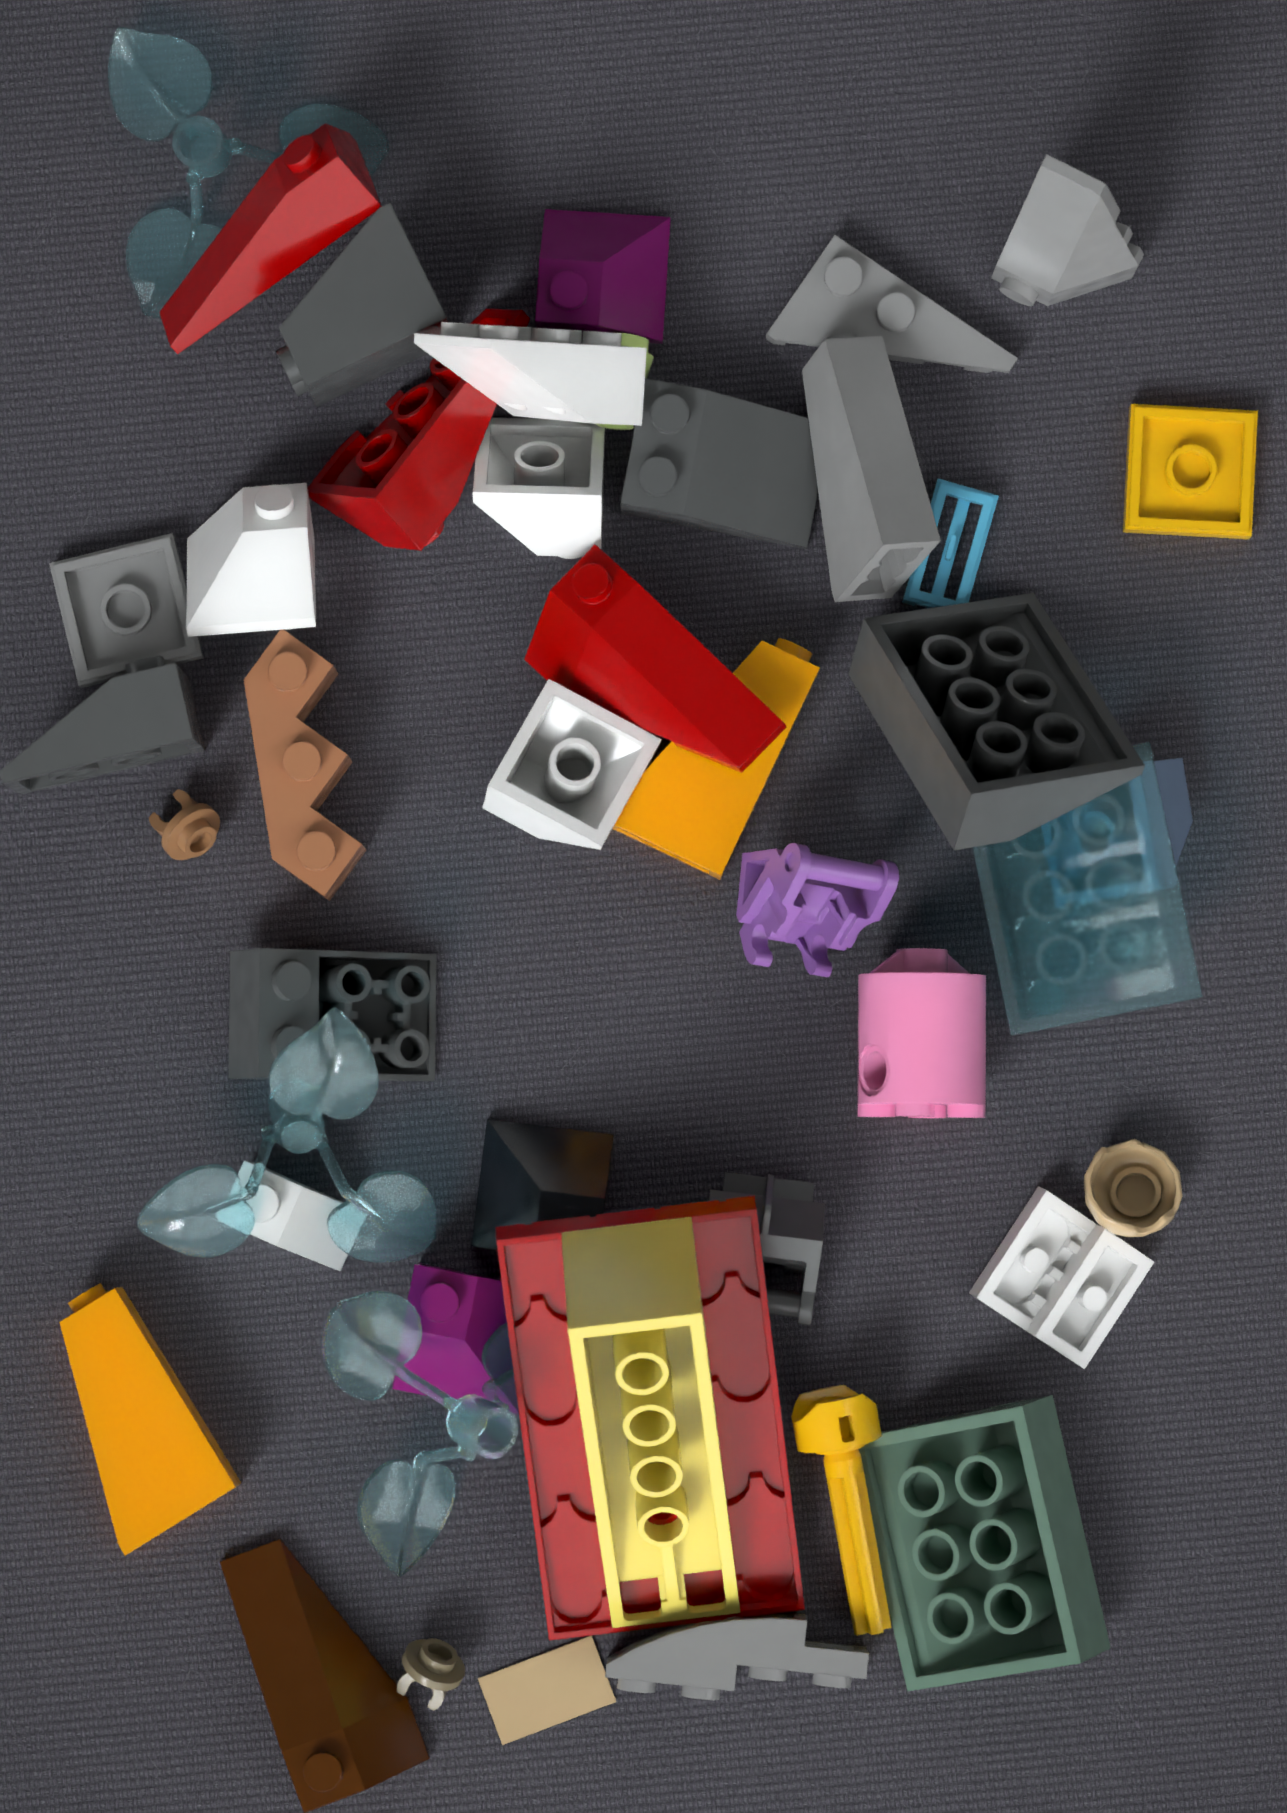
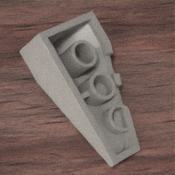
[991,154,1144,306]

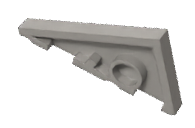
[766,235,1018,373]

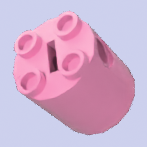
[857,948,986,1118]

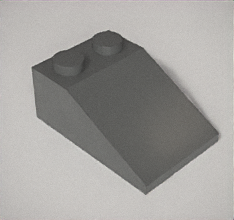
[620,378,818,549]
[0,656,206,795]

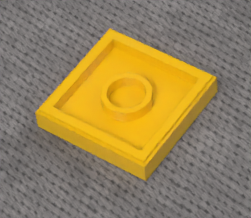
[1123,404,1258,539]

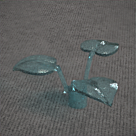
[108,27,389,318]
[137,1007,436,1263]
[322,1291,520,1577]

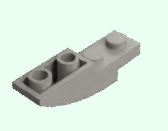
[605,1613,869,1700]

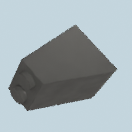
[275,203,448,408]

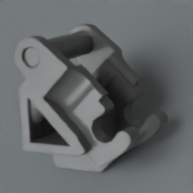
[709,1171,825,1326]

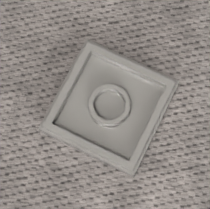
[49,533,204,688]

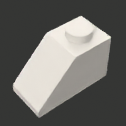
[218,1160,367,1271]

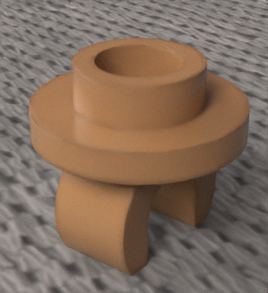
[149,789,220,860]

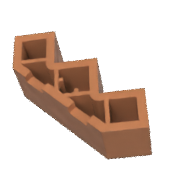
[244,629,367,901]

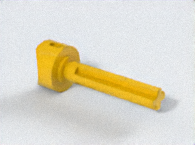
[791,1385,892,1636]

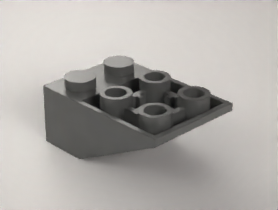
[228,948,437,1081]

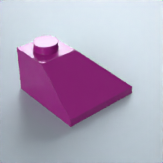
[535,209,671,344]
[392,1263,519,1414]

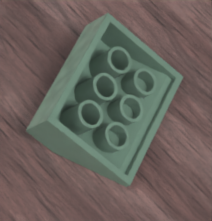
[858,1395,1111,1692]

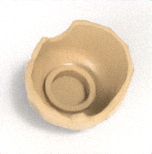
[1084,1139,1183,1237]

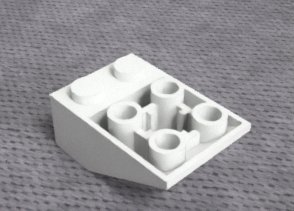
[414,322,647,426]

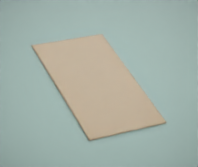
[478,1636,616,1745]

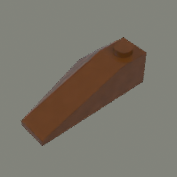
[220,1538,430,1813]

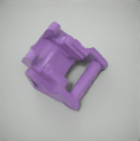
[736,843,899,977]

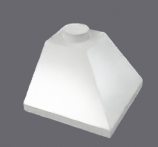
[473,417,605,559]
[186,482,316,637]
[483,679,662,850]

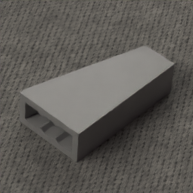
[802,332,941,602]

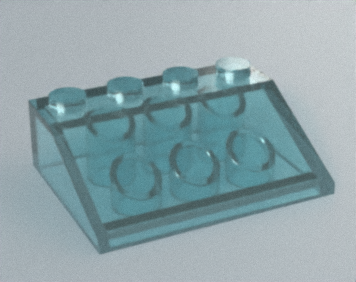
[973,742,1203,1036]

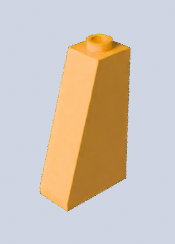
[613,638,820,880]
[59,1283,241,1556]

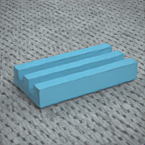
[902,478,999,609]

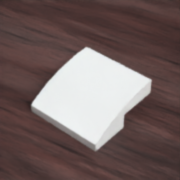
[969,1186,1154,1369]

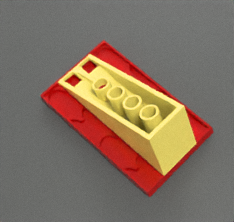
[496,1195,805,1641]

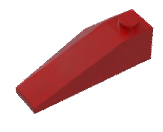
[159,123,382,354]
[307,309,530,551]
[524,545,787,773]

